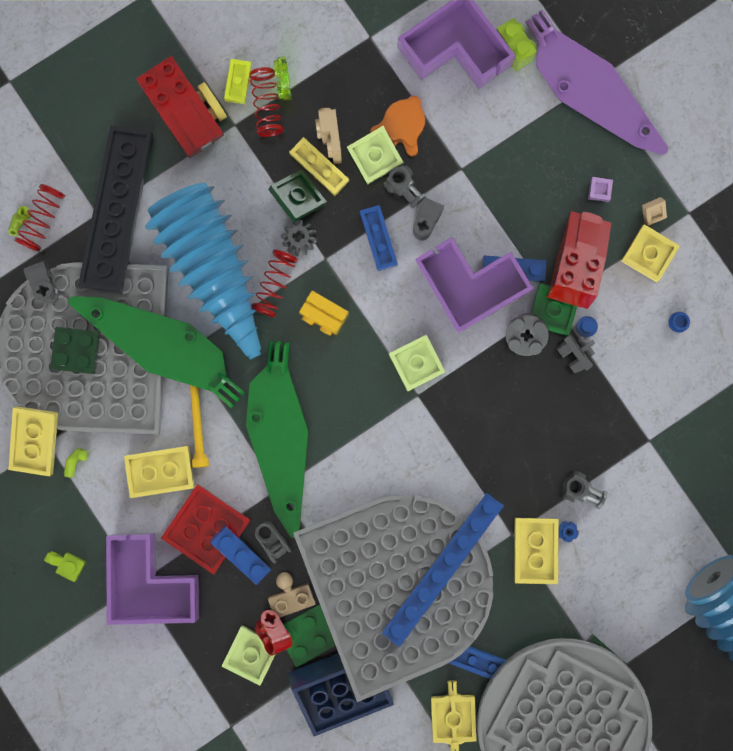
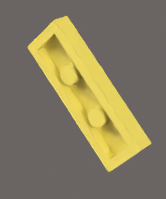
[289,137,349,196]

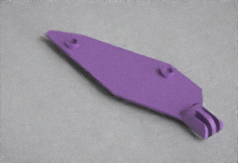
[525,9,668,155]

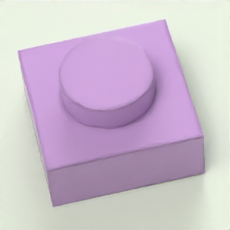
[588,177,613,202]

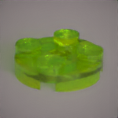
[274,56,292,100]

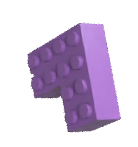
[397,0,516,89]
[415,237,534,333]
[106,533,199,625]

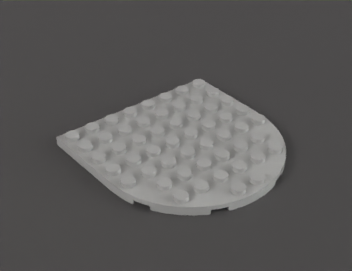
[0,262,168,434]
[293,495,493,702]

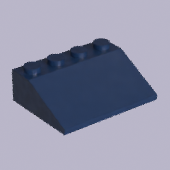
[289,653,394,737]

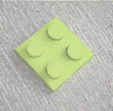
[347,126,404,184]
[389,335,445,392]
[222,625,275,685]

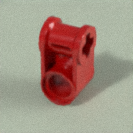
[255,610,292,656]

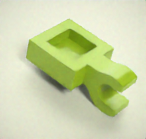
[44,551,86,582]

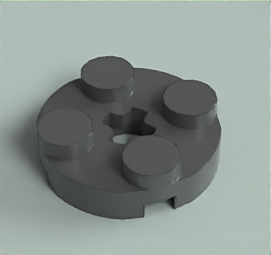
[506,313,549,356]

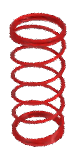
[249,67,284,137]
[14,184,66,252]
[251,249,298,318]

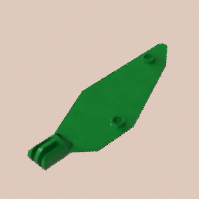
[68,296,246,408]
[246,340,309,538]

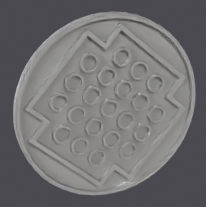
[477,638,652,751]

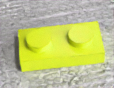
[224,59,252,105]

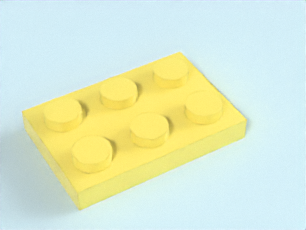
[8,406,58,476]
[124,446,195,498]
[514,518,559,584]

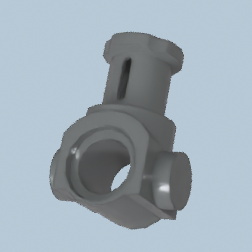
[383,165,426,209]
[562,470,608,509]

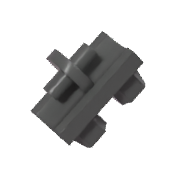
[557,334,595,373]

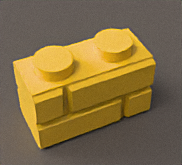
[299,291,349,336]

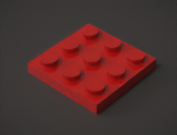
[161,484,251,574]

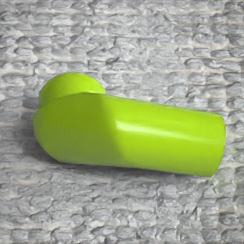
[8,206,31,236]
[64,448,89,478]

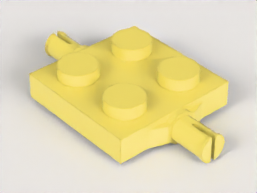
[431,680,477,751]

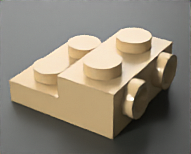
[315,108,342,164]

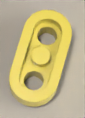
[196,82,227,121]

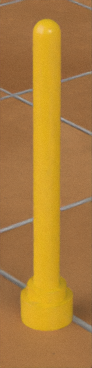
[190,385,209,468]

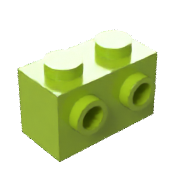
[496,18,537,72]

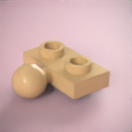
[268,572,316,618]

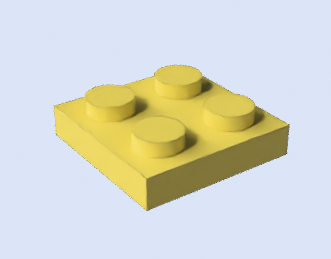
[621,224,680,283]

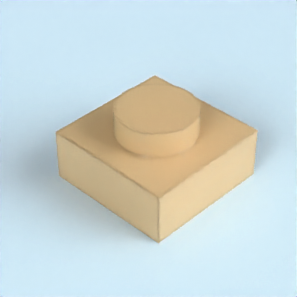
[642,197,667,226]

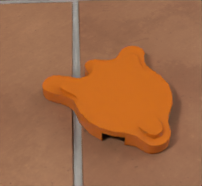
[370,96,425,157]

